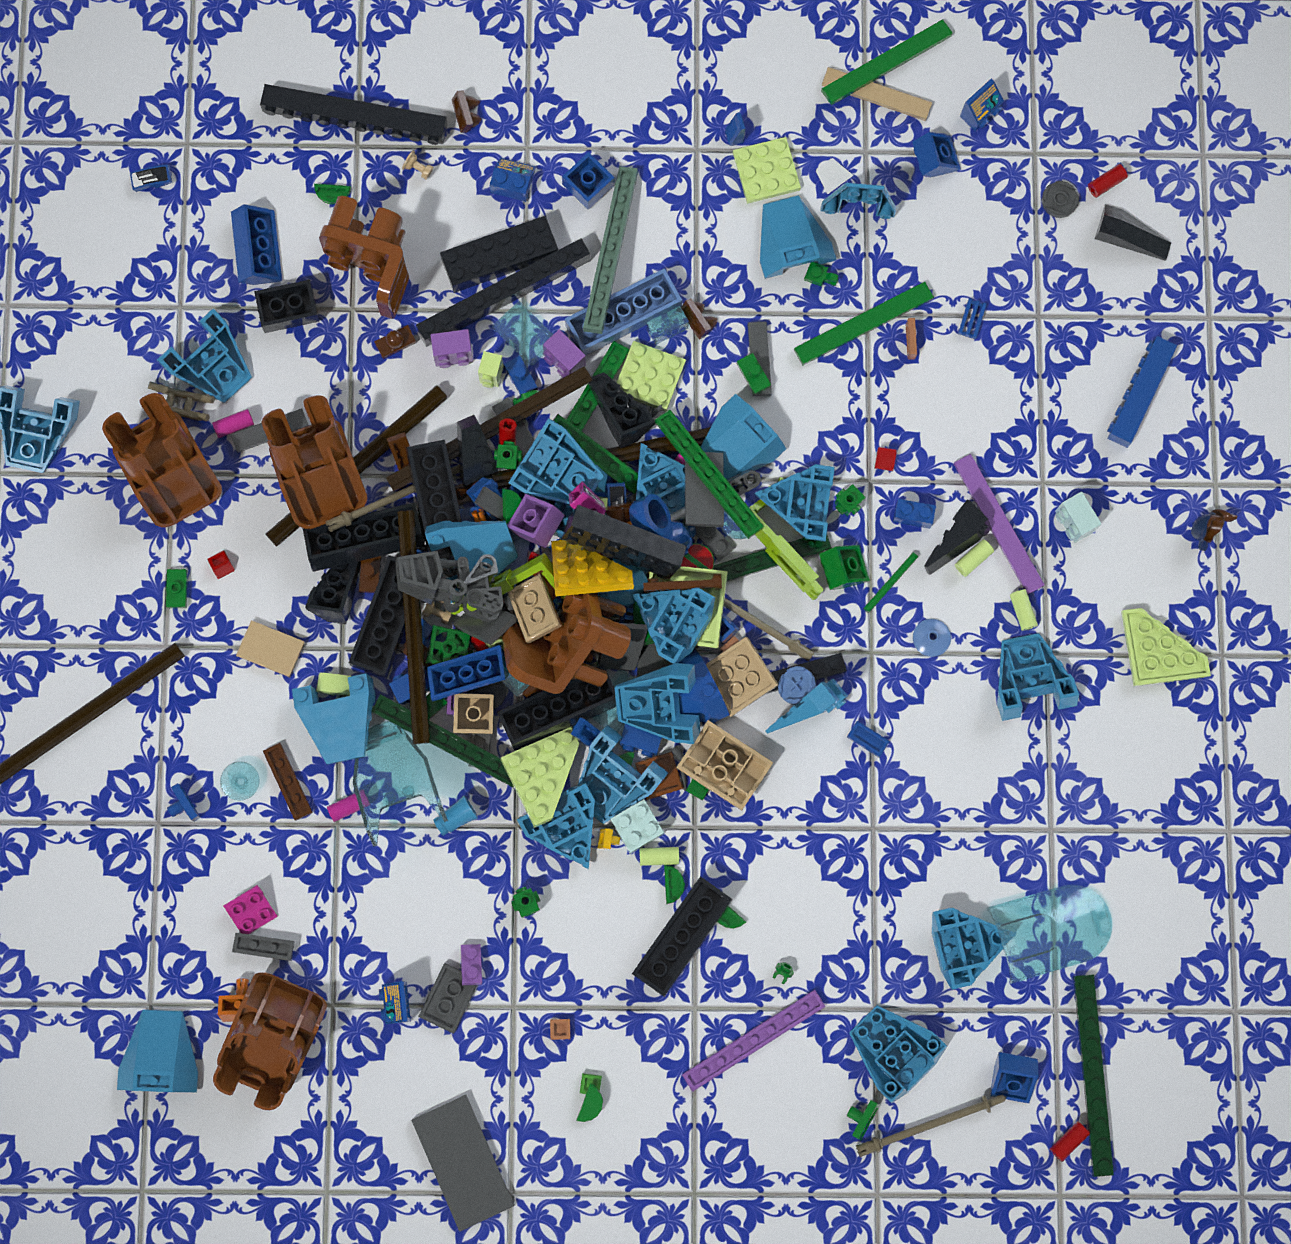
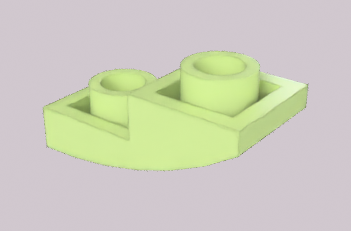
[316,673,351,696]

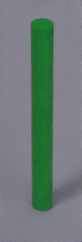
[863,552,918,613]

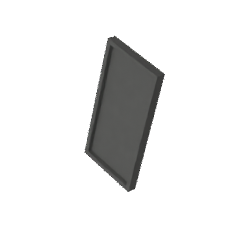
[411,1095,515,1232]

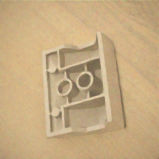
[676,720,773,811]

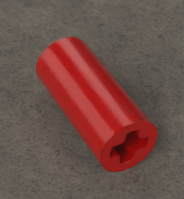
[1088,164,1128,198]
[499,418,517,457]
[1049,1121,1090,1162]

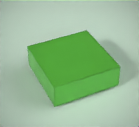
[580,1073,602,1094]

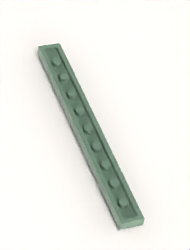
[583,166,638,334]

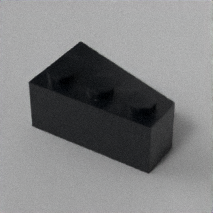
[457,415,499,486]

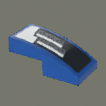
[130,165,172,192]
[605,482,626,506]

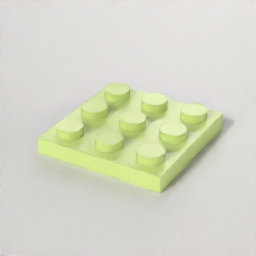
[732,137,801,204]
[617,341,686,412]

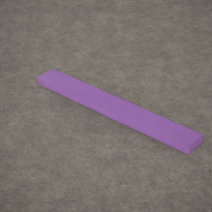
[954,454,1045,594]
[682,990,826,1092]

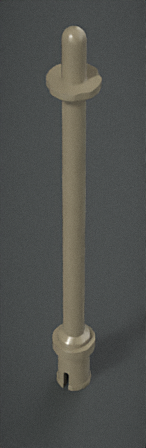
[326,464,460,532]
[724,598,815,661]
[855,1095,1006,1158]

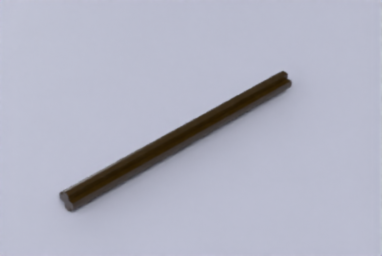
[386,366,593,492]
[265,385,447,547]
[491,427,711,489]
[398,510,429,745]
[0,643,185,784]

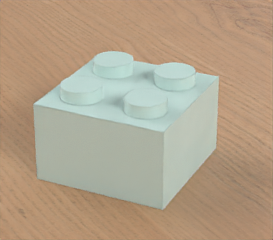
[1055,492,1102,543]
[610,799,664,854]

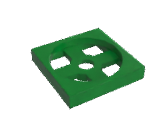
[426,625,470,665]

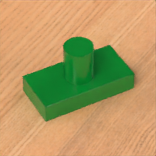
[736,353,771,395]
[847,1100,880,1141]

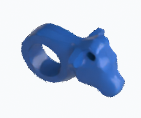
[629,494,696,556]

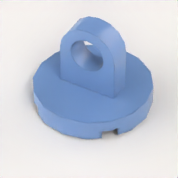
[778,666,816,705]

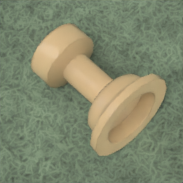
[402,150,434,180]
[421,601,451,625]

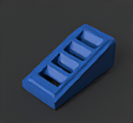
[725,112,746,146]

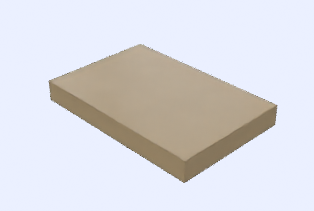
[507,574,562,643]
[236,620,305,678]

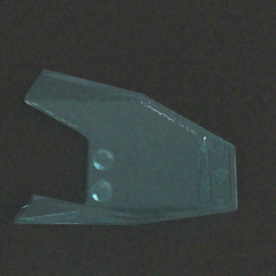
[353,721,448,847]

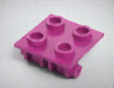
[223,885,278,934]

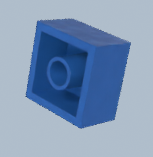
[562,152,615,210]

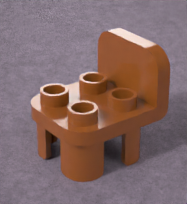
[319,196,409,319]
[102,393,222,527]
[261,395,367,529]
[503,593,631,694]
[213,972,327,1110]

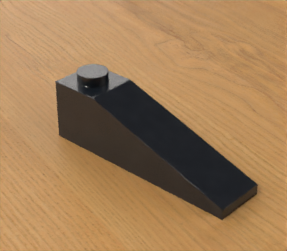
[1095,204,1171,261]
[588,372,655,448]

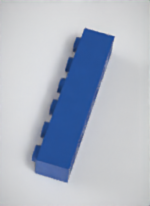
[1107,336,1178,448]

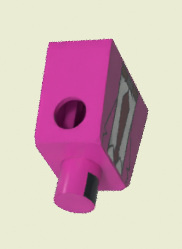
[568,481,610,517]

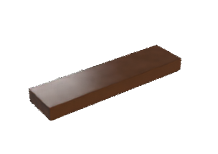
[263,743,313,821]

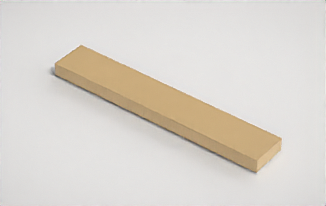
[822,67,932,121]

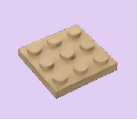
[706,637,778,717]

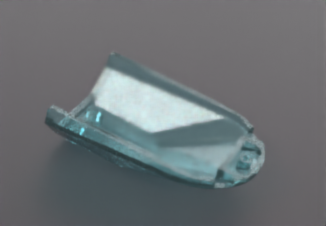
[987,885,1112,984]

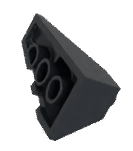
[924,499,991,575]
[305,561,361,624]

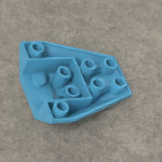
[820,183,896,219]
[760,195,837,279]
[701,394,787,480]
[849,1005,947,1103]
[117,1010,198,1093]

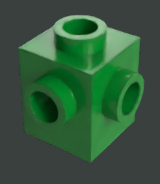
[494,441,523,470]
[835,484,866,517]
[511,886,541,918]

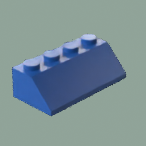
[231,204,282,285]
[427,645,510,701]

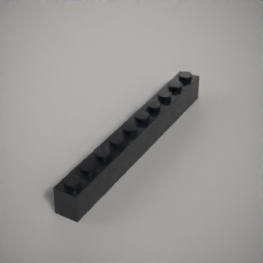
[260,84,448,145]
[416,238,591,347]

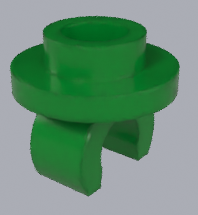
[773,962,794,984]

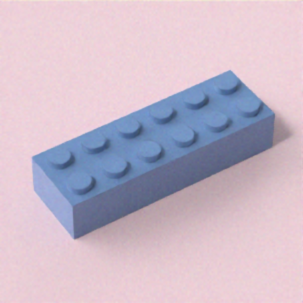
[565,268,682,355]

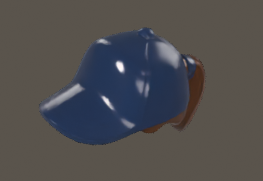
[1191,509,1238,551]

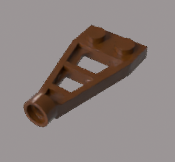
[643,574,722,593]

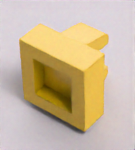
[597,828,620,850]

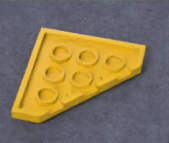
[551,540,634,596]

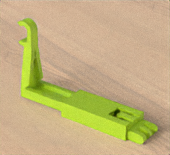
[749,477,823,600]
[451,553,566,615]

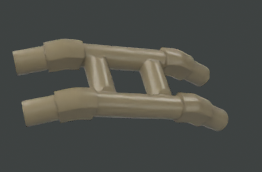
[148,382,215,421]

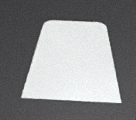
[816,158,853,194]

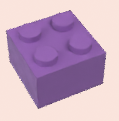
[431,329,473,368]
[543,330,586,378]
[507,494,564,548]

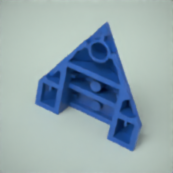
[678,647,729,723]

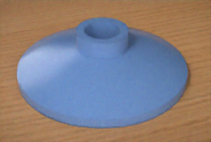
[913,619,951,657]

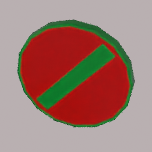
[681,543,714,570]

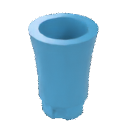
[433,796,478,836]

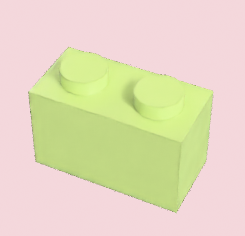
[478,351,504,388]

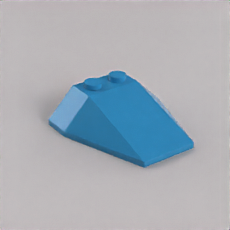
[508,418,604,504]

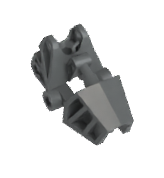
[395,551,503,623]

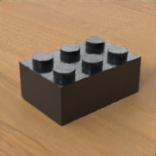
[254,279,320,333]

